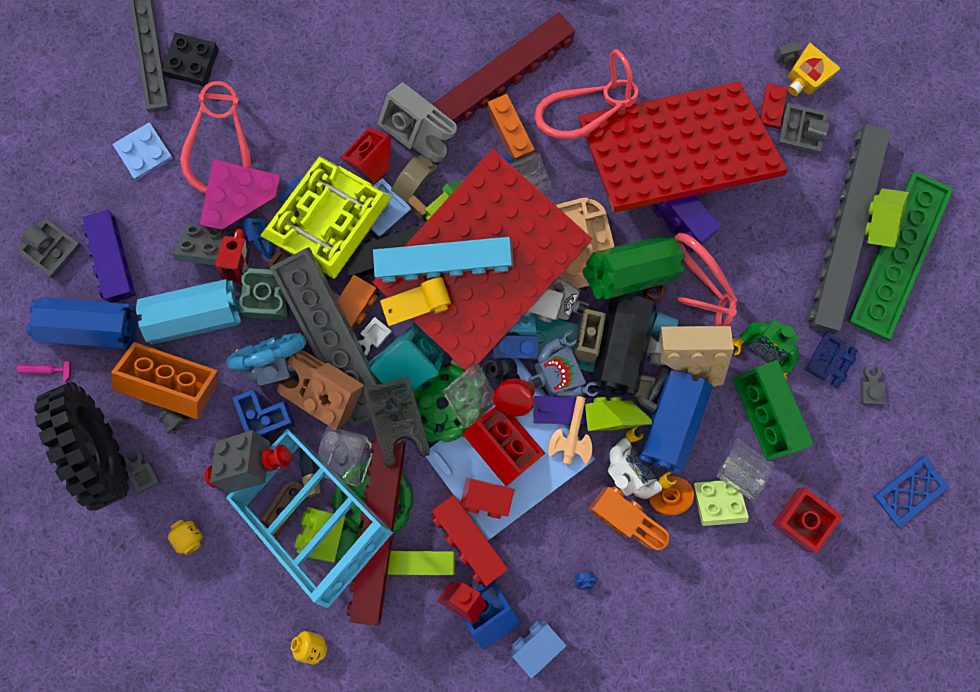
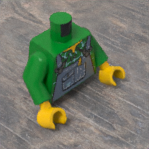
[733,320,800,380]

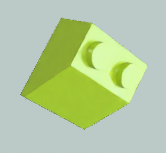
[585,397,652,431]

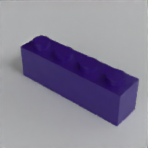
[82,210,136,303]

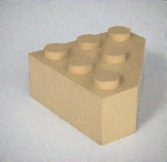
[659,326,734,387]

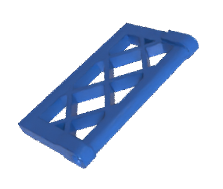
[873,456,949,528]

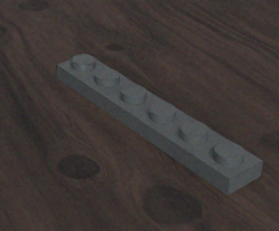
[129,0,170,113]

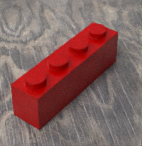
[431,495,508,586]

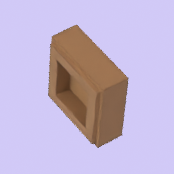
[408,195,427,220]

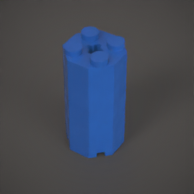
[26,297,138,351]
[638,370,713,475]

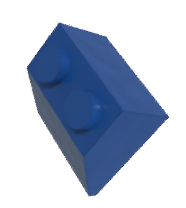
[462,581,522,650]

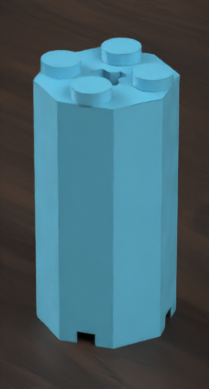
[136,279,242,345]

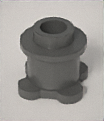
[158,408,190,434]

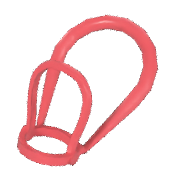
[674,233,737,326]

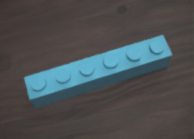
[373,237,514,283]

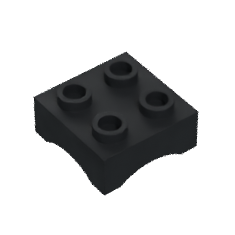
[162,32,219,87]

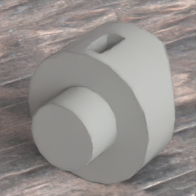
[646,336,664,366]

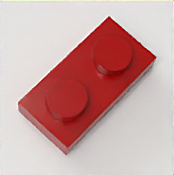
[760,83,788,129]

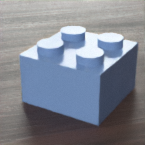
[511,620,566,679]

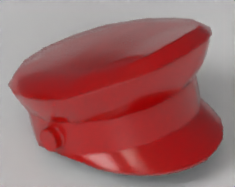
[493,378,535,417]

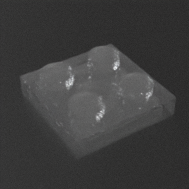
[443,364,494,428]

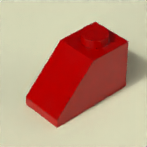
[437,582,487,624]

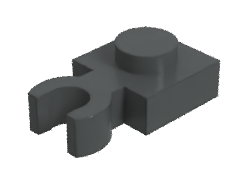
[861,367,885,405]
[124,450,161,493]

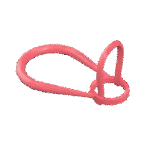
[534,49,638,140]
[180,81,252,194]

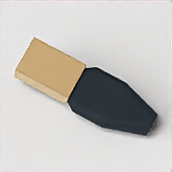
[300,448,321,497]

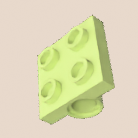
[693,479,749,526]

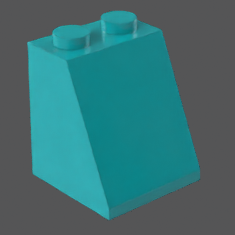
[369,322,446,401]

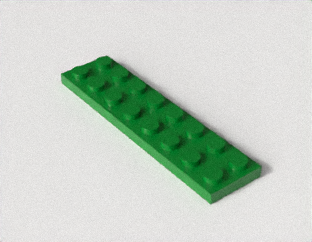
[847,171,953,341]

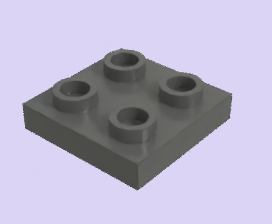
[777,103,829,154]
[16,217,82,278]
[173,224,229,265]

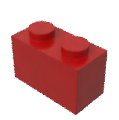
[460,477,515,519]

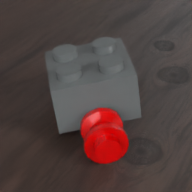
[205,430,292,493]

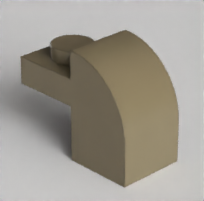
[391,154,438,203]

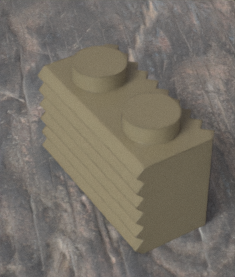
[573,309,606,363]

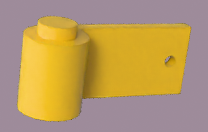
[380,277,451,326]

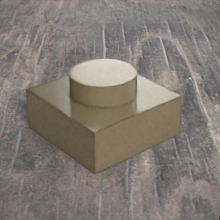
[630,375,657,400]

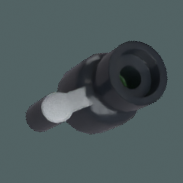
[483,358,517,383]

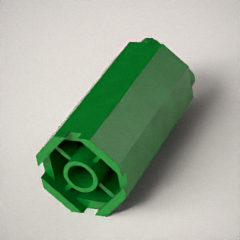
[583,236,684,299]

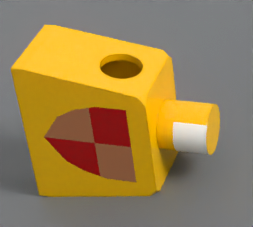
[787,43,840,96]

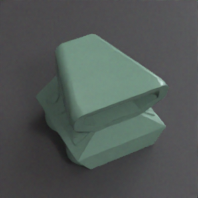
[239,268,288,320]

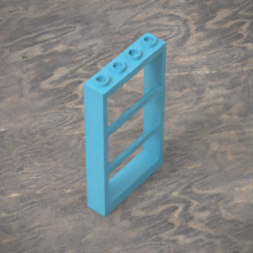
[226,429,393,608]

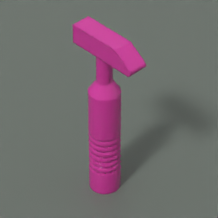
[17,361,71,382]

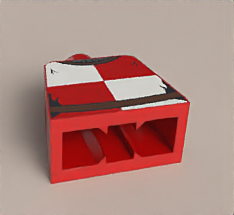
[215,229,250,284]

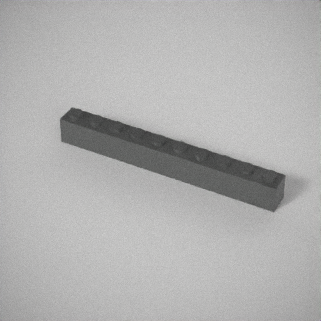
[807,124,891,334]

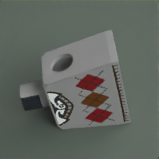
[549,277,589,320]

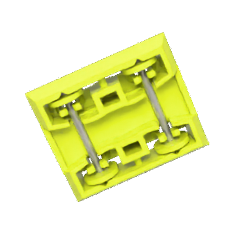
[261,156,392,279]

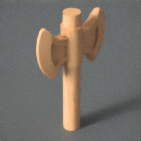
[548,396,592,465]

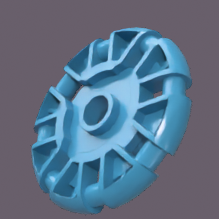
[226,333,307,371]

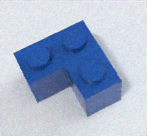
[232,389,295,438]

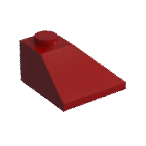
[340,127,391,184]

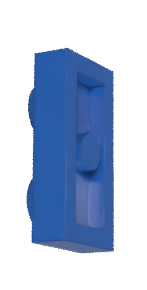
[492,336,538,359]

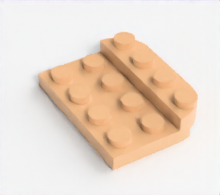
[556,198,615,289]

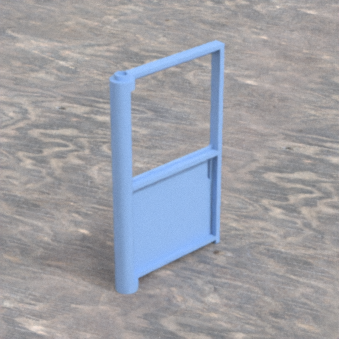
[369,351,595,541]

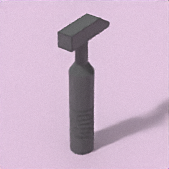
[637,366,671,412]

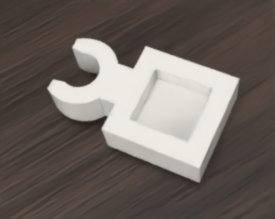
[358,317,392,357]

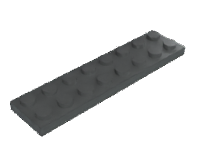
[270,247,392,427]

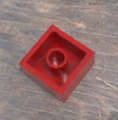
[772,488,843,553]

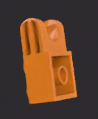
[588,486,669,550]

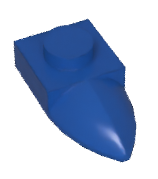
[242,218,273,259]

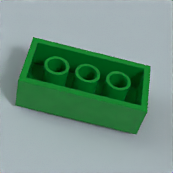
[732,360,814,461]

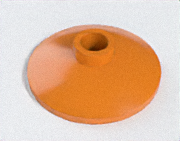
[649,476,694,515]

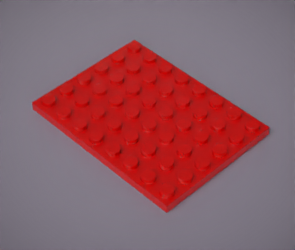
[578,82,787,213]
[372,149,593,374]

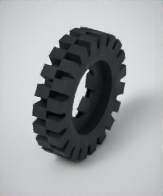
[34,382,129,511]

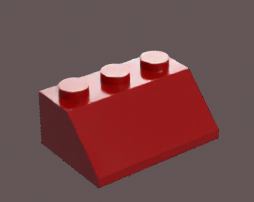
[462,406,545,487]

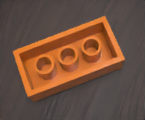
[111,342,218,419]

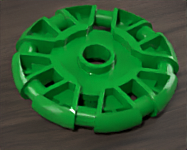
[403,365,482,443]
[332,459,413,534]

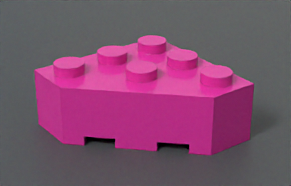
[200,159,280,229]

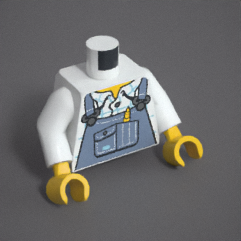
[608,427,677,499]

